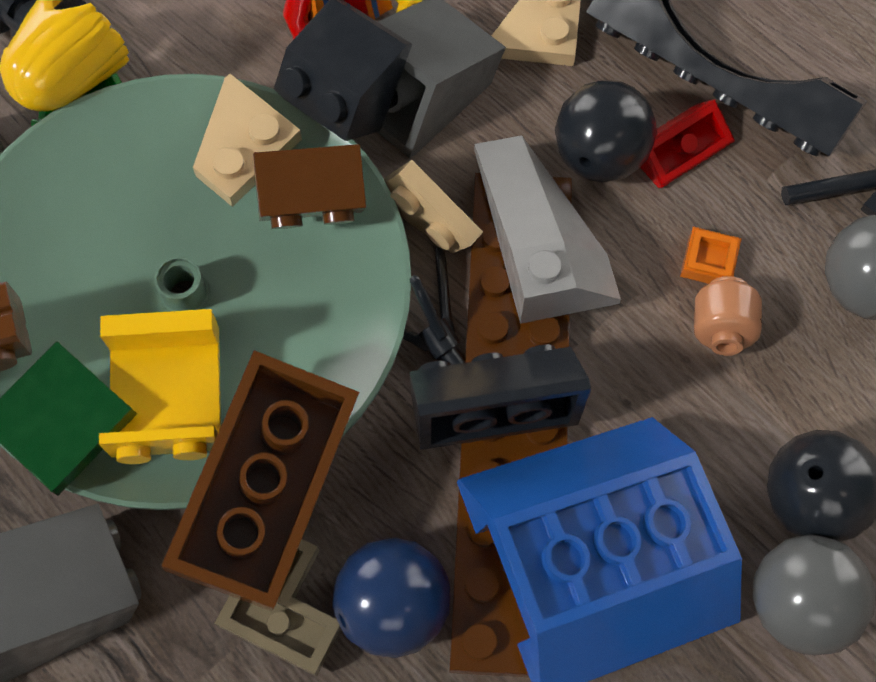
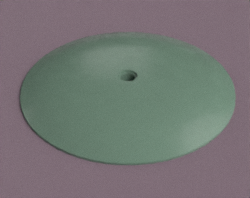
[0,74,411,510]

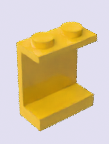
[99,309,221,464]

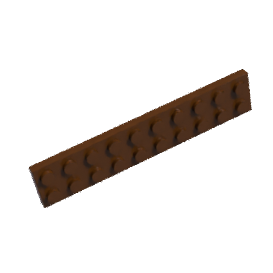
[449,173,572,678]

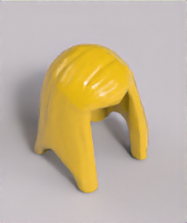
[0,0,129,111]

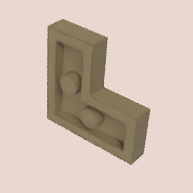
[214,539,341,677]

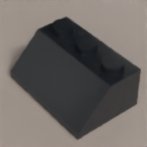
[409,344,591,450]

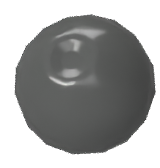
[824,215,876,320]
[753,534,876,656]

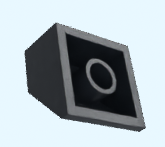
[274,0,412,141]

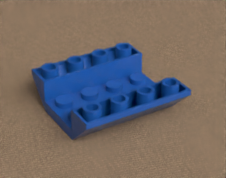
[457,417,742,682]

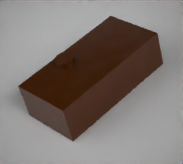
[161,350,359,611]

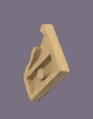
[491,0,581,66]

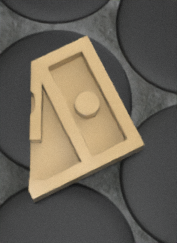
[193,74,302,207]
[383,160,483,253]

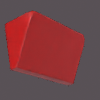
[640,99,735,188]

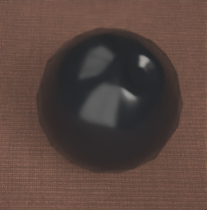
[555,80,657,182]
[767,430,876,542]

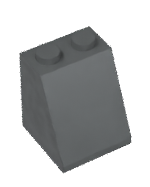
[377,0,506,158]
[0,503,141,682]

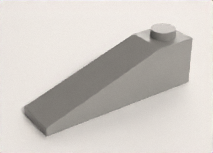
[474,135,621,324]

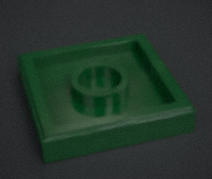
[0,341,137,496]

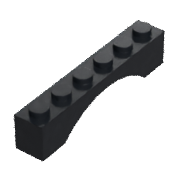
[586,0,867,157]

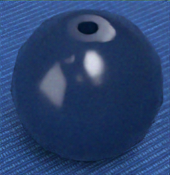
[333,538,450,658]

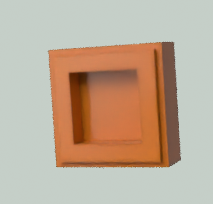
[680,227,741,284]

